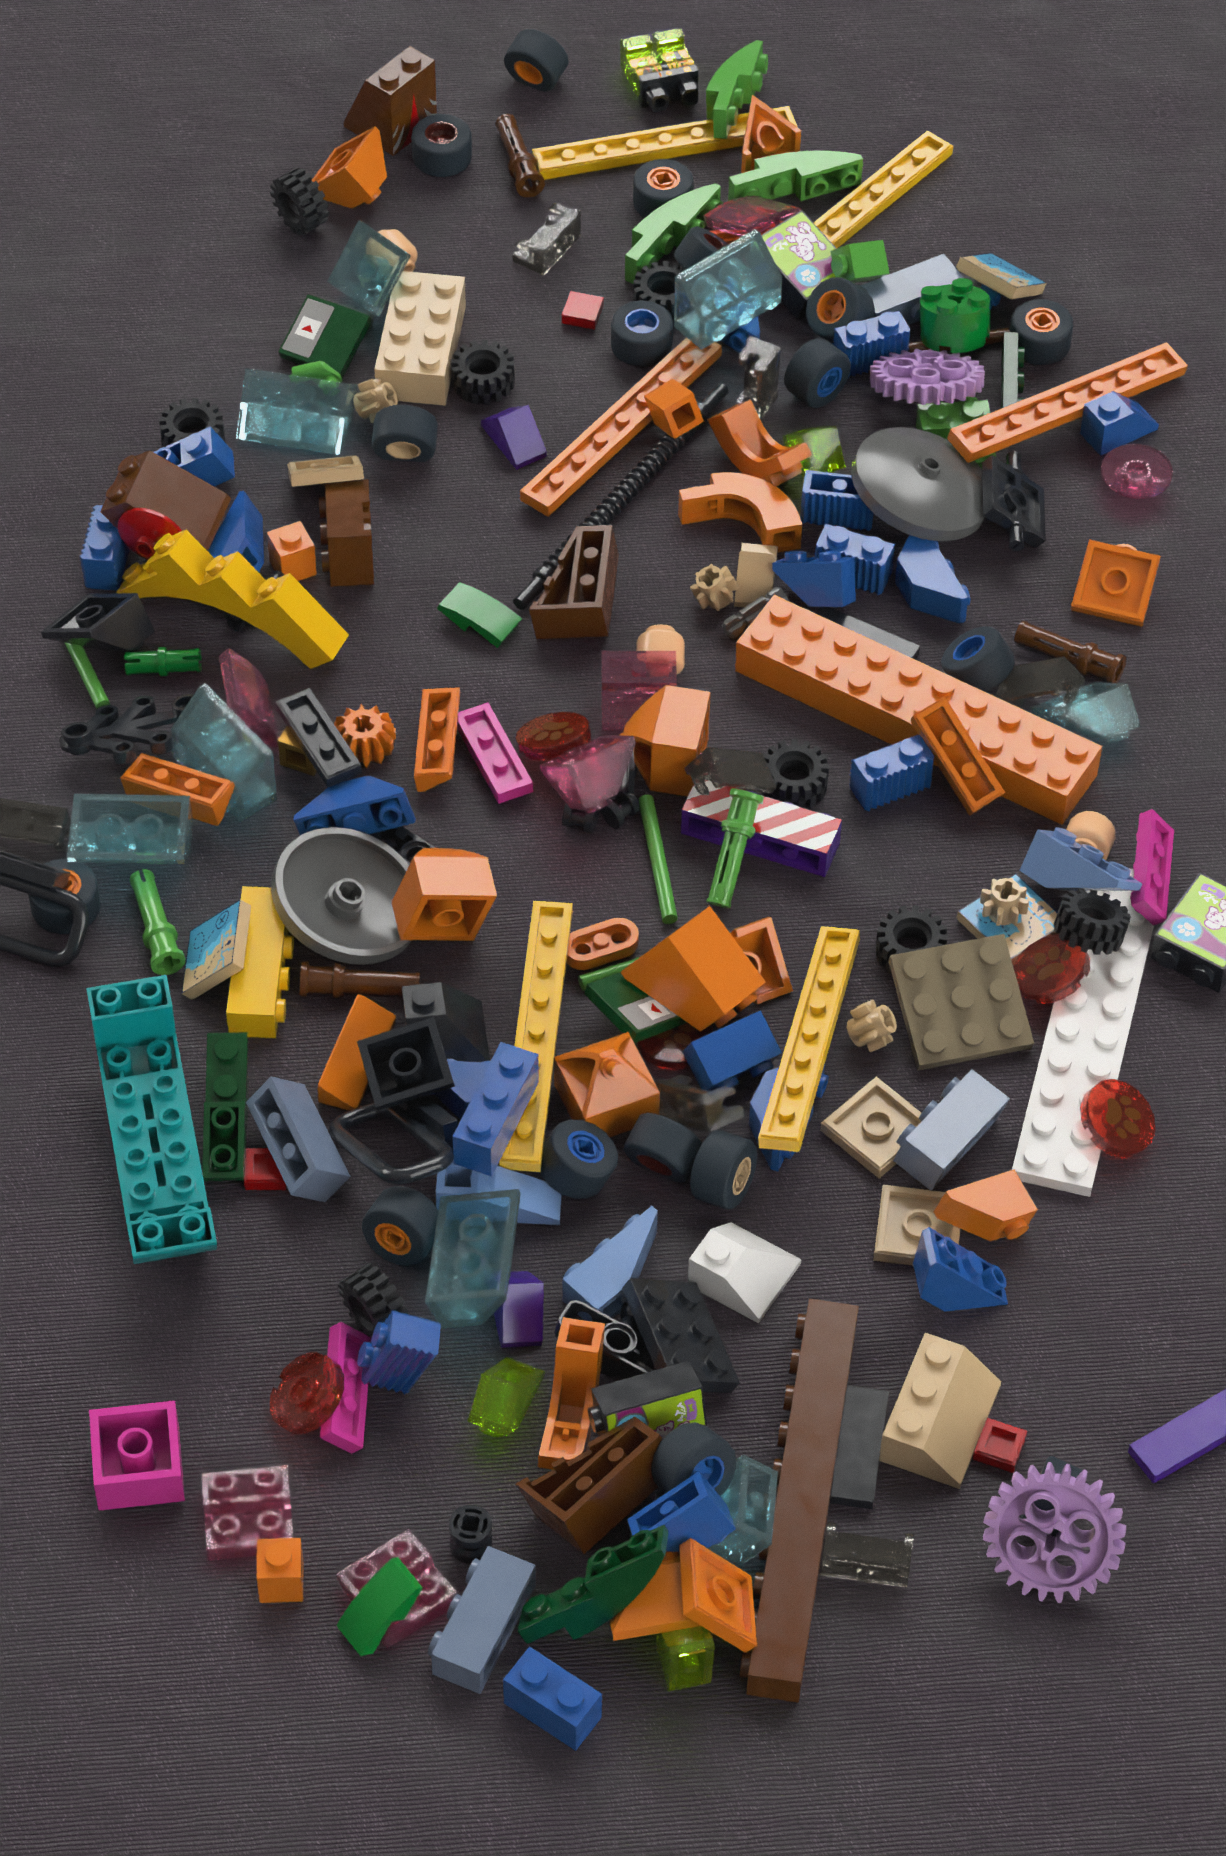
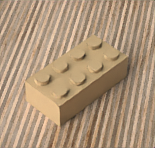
[375,270,466,406]

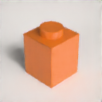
[644,379,704,439]
[267,521,317,581]
[256,1538,304,1603]

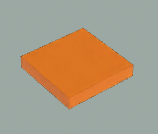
[1071,539,1161,627]
[679,1538,757,1653]

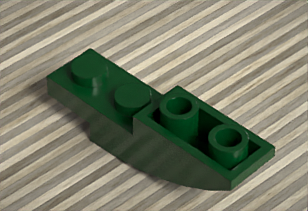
[203,1032,249,1181]
[518,1525,669,1644]

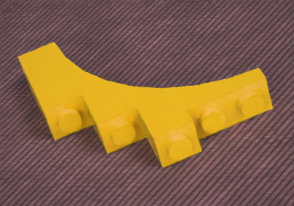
[116,529,349,669]

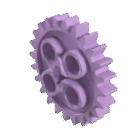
[870,349,985,405]
[983,1462,1126,1603]

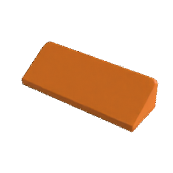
[414,687,460,792]
[910,696,1005,816]
[120,753,235,826]
[317,994,396,1111]

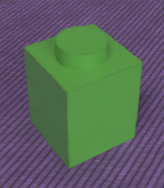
[830,240,890,283]

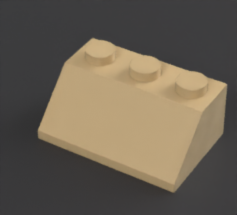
[879,1333,1001,1489]

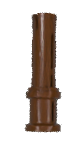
[495,114,545,197]
[1014,621,1127,686]
[300,961,420,999]

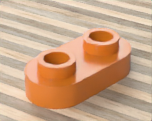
[566,918,639,970]

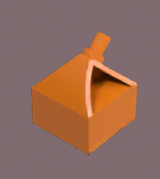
[607,685,711,797]
[392,848,497,941]
[554,1032,660,1137]

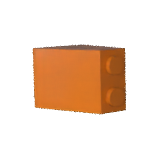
[620,906,766,1032]

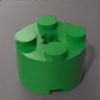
[920,278,990,353]

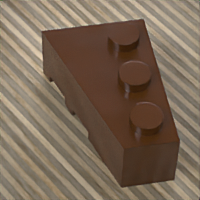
[319,479,374,587]
[529,525,619,639]
[516,1417,663,1554]

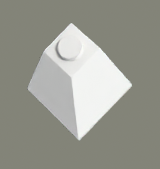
[688,1222,801,1323]

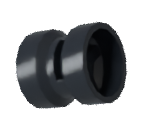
[449,1505,492,1563]

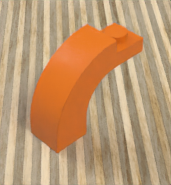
[707,400,812,487]
[678,472,802,552]
[538,1317,605,1470]

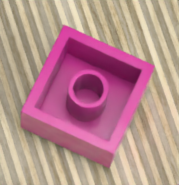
[89,1401,185,1511]

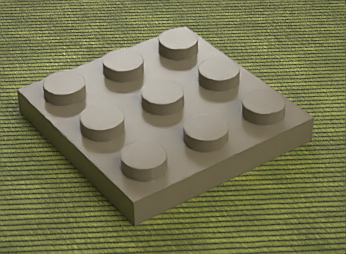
[888,934,1034,1071]

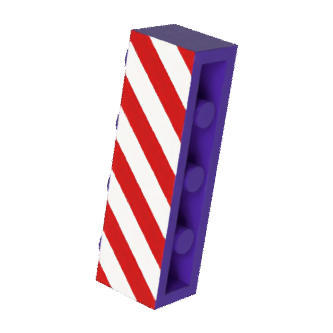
[681,776,842,877]

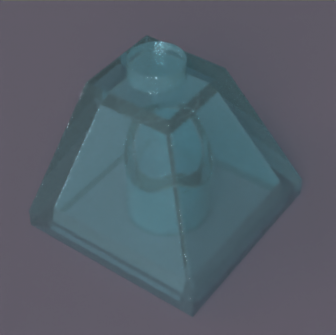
[327,221,411,316]
[1031,682,1141,743]

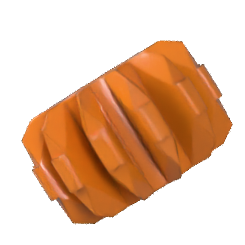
[334,703,396,768]

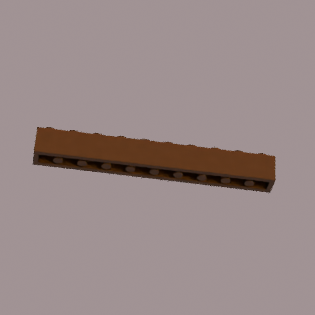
[740,1298,859,1703]

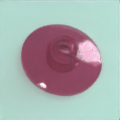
[1101,444,1173,499]

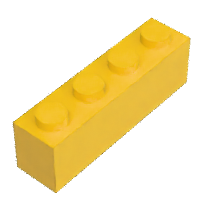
[226,886,294,1038]

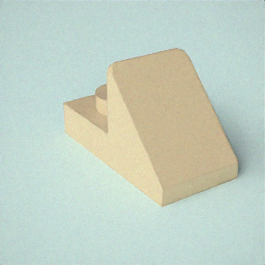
[734,543,778,607]

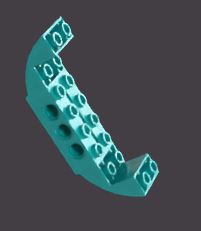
[86,975,217,1264]

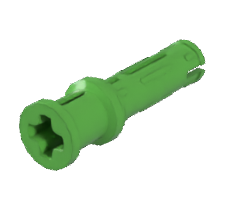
[706,789,764,908]
[129,869,186,975]

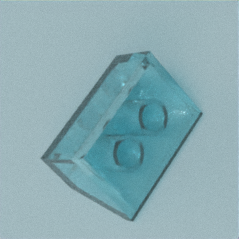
[674,229,782,350]
[236,368,357,455]
[171,683,277,822]
[67,794,193,864]
[425,1189,521,1329]

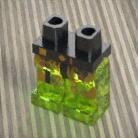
[620,28,699,112]

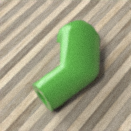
[292,361,343,396]

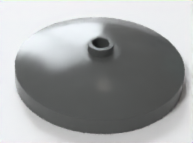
[851,427,986,541]
[271,827,412,965]

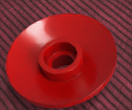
[118,508,182,560]

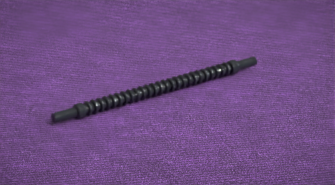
[513,383,729,610]

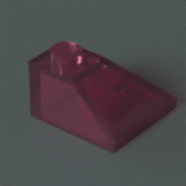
[539,735,636,813]

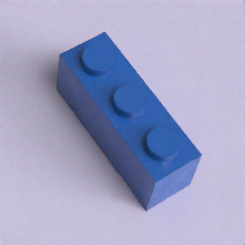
[453,1042,539,1177]

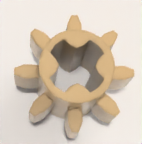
[353,378,398,423]
[690,564,739,611]
[980,878,1029,926]
[847,1000,897,1052]

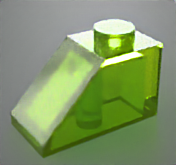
[782,426,846,477]
[468,1357,545,1437]
[656,1626,715,1692]

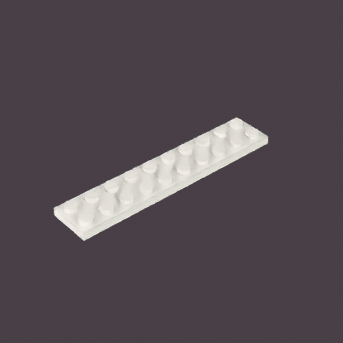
[1012,868,1154,1197]

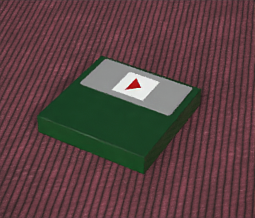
[278,294,372,379]
[584,972,687,1043]

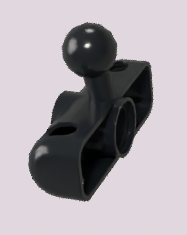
[554,1300,655,1378]

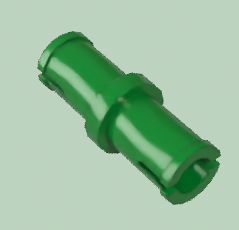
[124,647,202,676]

